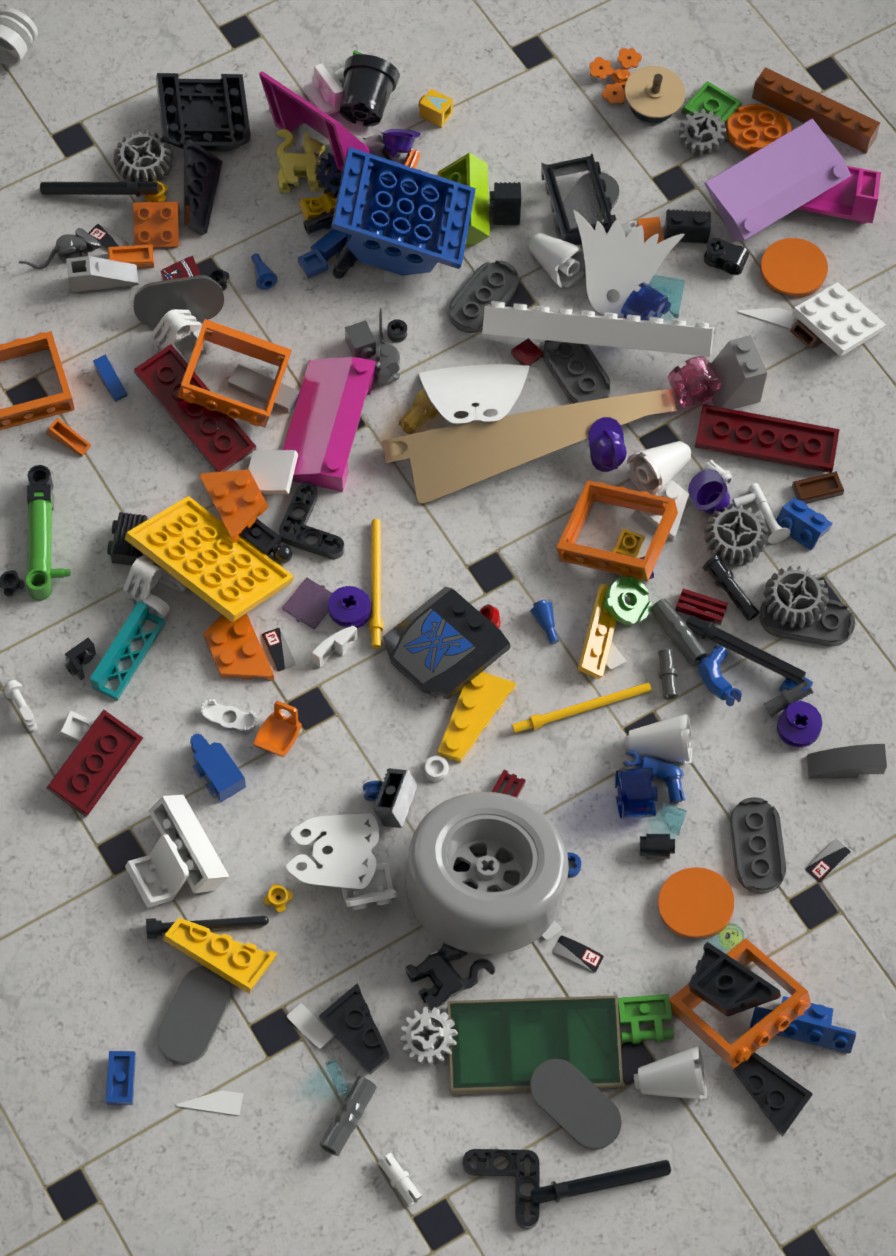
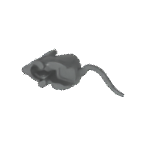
[19,228,101,269]
[376,308,400,386]

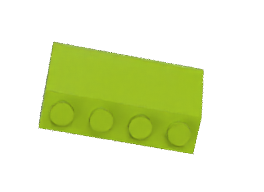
[438,153,490,246]

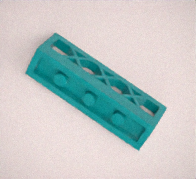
[90,601,166,701]

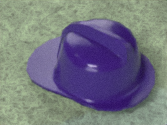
[380,129,421,157]
[588,417,627,472]
[688,469,730,515]

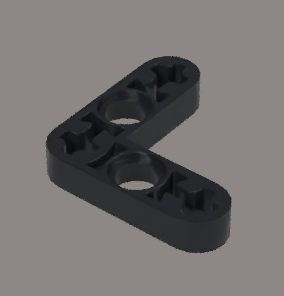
[279,482,345,559]
[462,1149,540,1229]

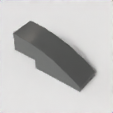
[807,744,887,779]

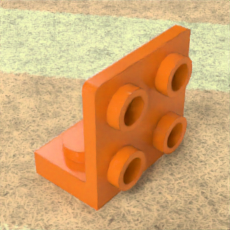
[133,202,180,247]

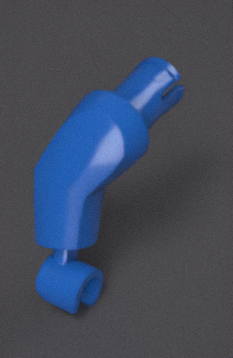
[698,645,742,706]
[623,751,685,803]

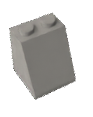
[702,335,767,409]

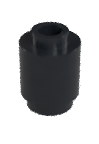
[640,834,675,859]

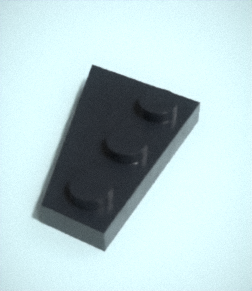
[319,983,390,1075]
[732,1052,813,1137]

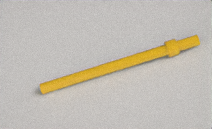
[369,519,383,649]
[511,682,651,733]

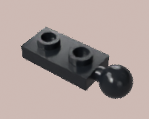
[239,518,293,564]

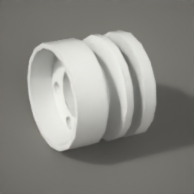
[0,7,38,66]

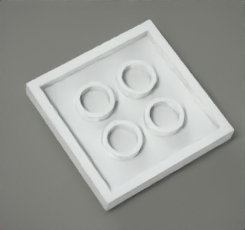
[792,282,886,357]

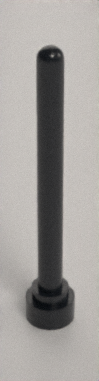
[146,916,269,939]

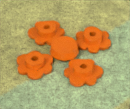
[589,48,642,104]

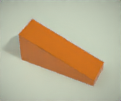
[46,418,91,456]

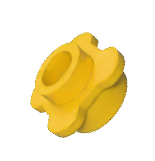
[145,181,168,202]
[263,884,293,913]

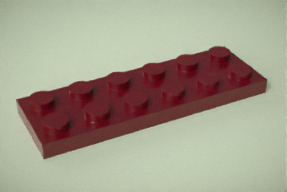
[134,344,256,472]
[695,404,840,473]

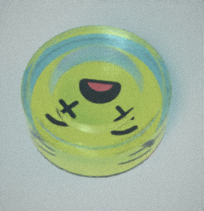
[718,923,744,950]

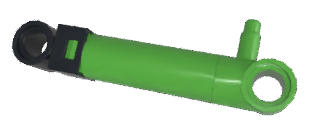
[25,465,71,601]

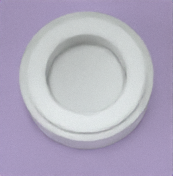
[424,756,449,782]

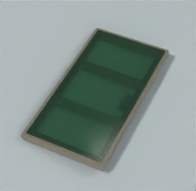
[447,995,624,1095]

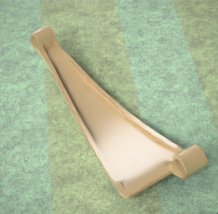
[382,389,677,504]

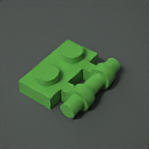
[618,994,674,1044]

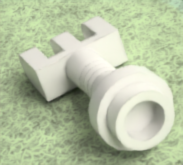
[4,680,37,732]

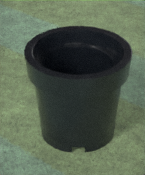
[340,54,400,126]

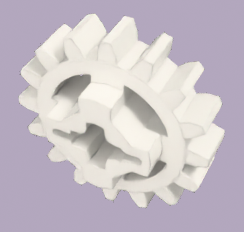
[400,1007,458,1065]

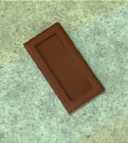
[792,471,844,504]

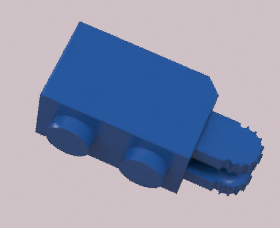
[190,733,246,802]

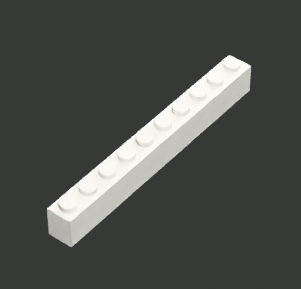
[482,301,714,357]

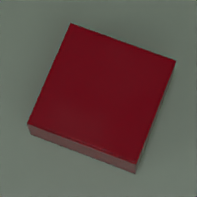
[511,338,543,366]

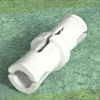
[378,1153,422,1206]

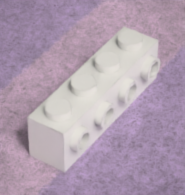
[149,795,229,893]

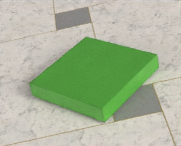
[682,81,742,131]

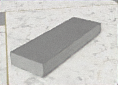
[228,364,299,413]

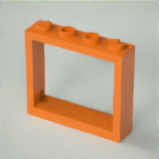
[177,319,292,428]
[0,331,75,430]
[556,480,678,581]
[669,938,811,1069]

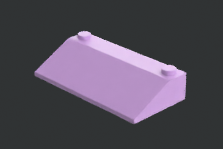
[704,119,852,242]

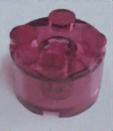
[667,356,722,409]

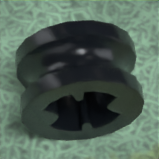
[387,319,407,342]

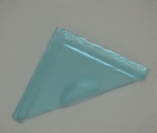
[648,275,685,318]

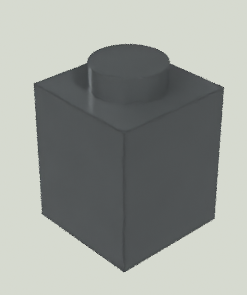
[345,320,376,359]

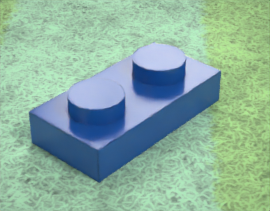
[106,1051,136,1105]

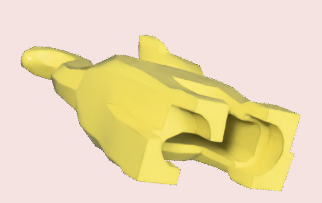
[276,129,325,193]

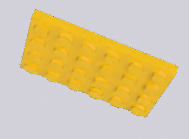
[125,496,294,622]

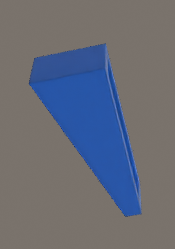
[93,354,128,402]

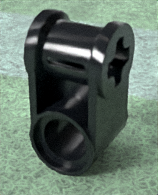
[703,238,749,275]

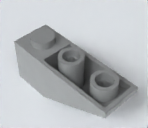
[66,256,139,293]

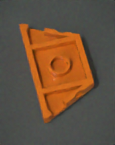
[199,469,268,543]
[203,613,274,680]

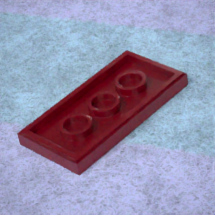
[46,709,143,817]

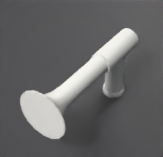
[732,483,791,544]

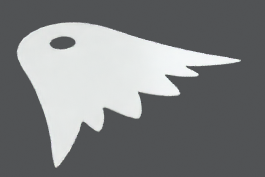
[573,210,685,317]

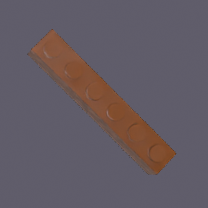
[752,67,880,153]

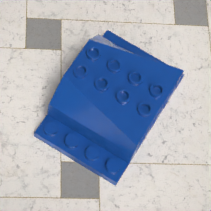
[331,147,476,276]

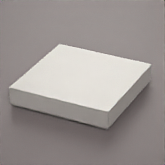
[248,450,298,495]

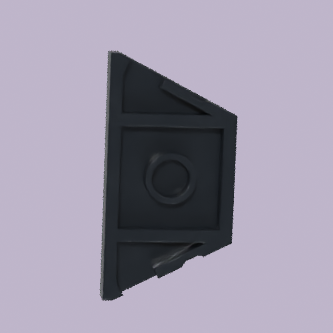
[689,942,781,1017]

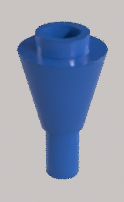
[251,253,278,289]
[530,600,559,644]

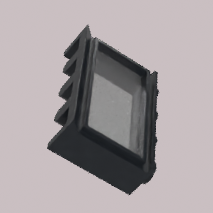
[541,153,617,245]

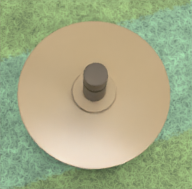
[625,66,685,123]

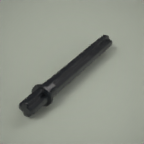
[40,179,159,197]
[686,615,806,684]
[530,1160,671,1204]

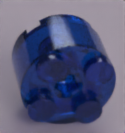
[620,282,672,321]
[615,767,658,820]

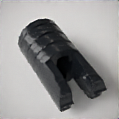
[332,239,358,279]

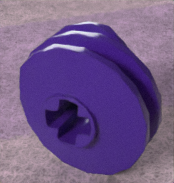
[328,586,371,628]
[777,701,823,748]

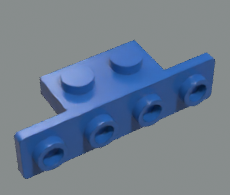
[750,996,856,1054]

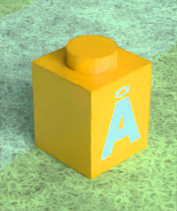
[418,89,453,128]

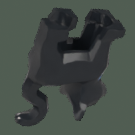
[405,943,495,1011]

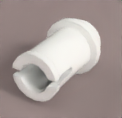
[702,460,733,486]

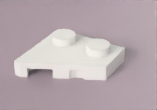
[640,480,689,541]

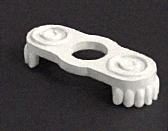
[201,699,257,732]

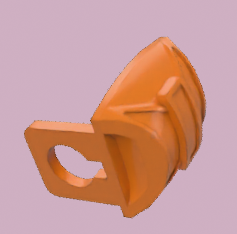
[253,701,302,757]

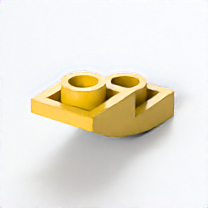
[299,192,338,220]
[613,528,645,577]

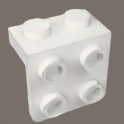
[125,834,189,908]
[341,863,397,910]

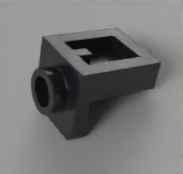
[65,637,96,680]

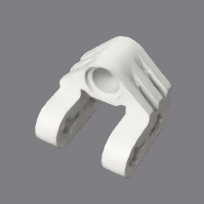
[151,309,216,362]
[123,555,187,619]

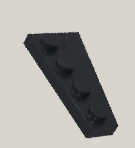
[184,139,223,236]

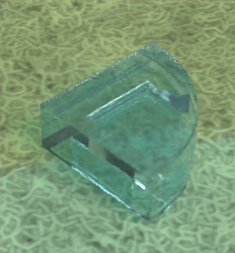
[662,803,687,835]
[325,1059,348,1096]

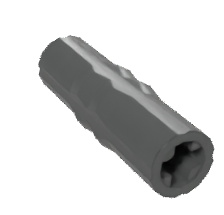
[650,599,707,666]
[319,1076,377,1156]

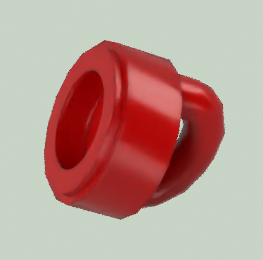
[479,604,501,628]

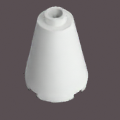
[529,233,585,288]
[627,441,691,495]
[625,714,692,764]
[634,1046,707,1099]

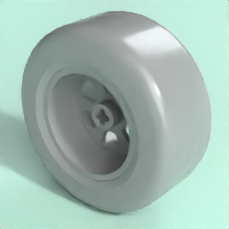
[405,792,569,955]

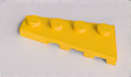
[438,672,516,763]
[163,918,278,994]

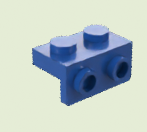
[776,498,833,550]

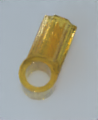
[399,389,439,434]

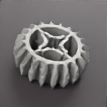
[113,130,173,182]
[704,504,768,566]
[763,565,829,629]

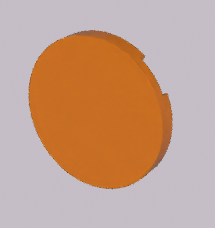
[726,104,792,154]
[760,238,828,298]
[658,867,734,939]

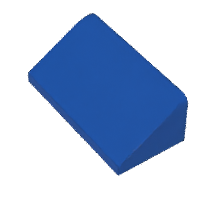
[310,229,348,261]

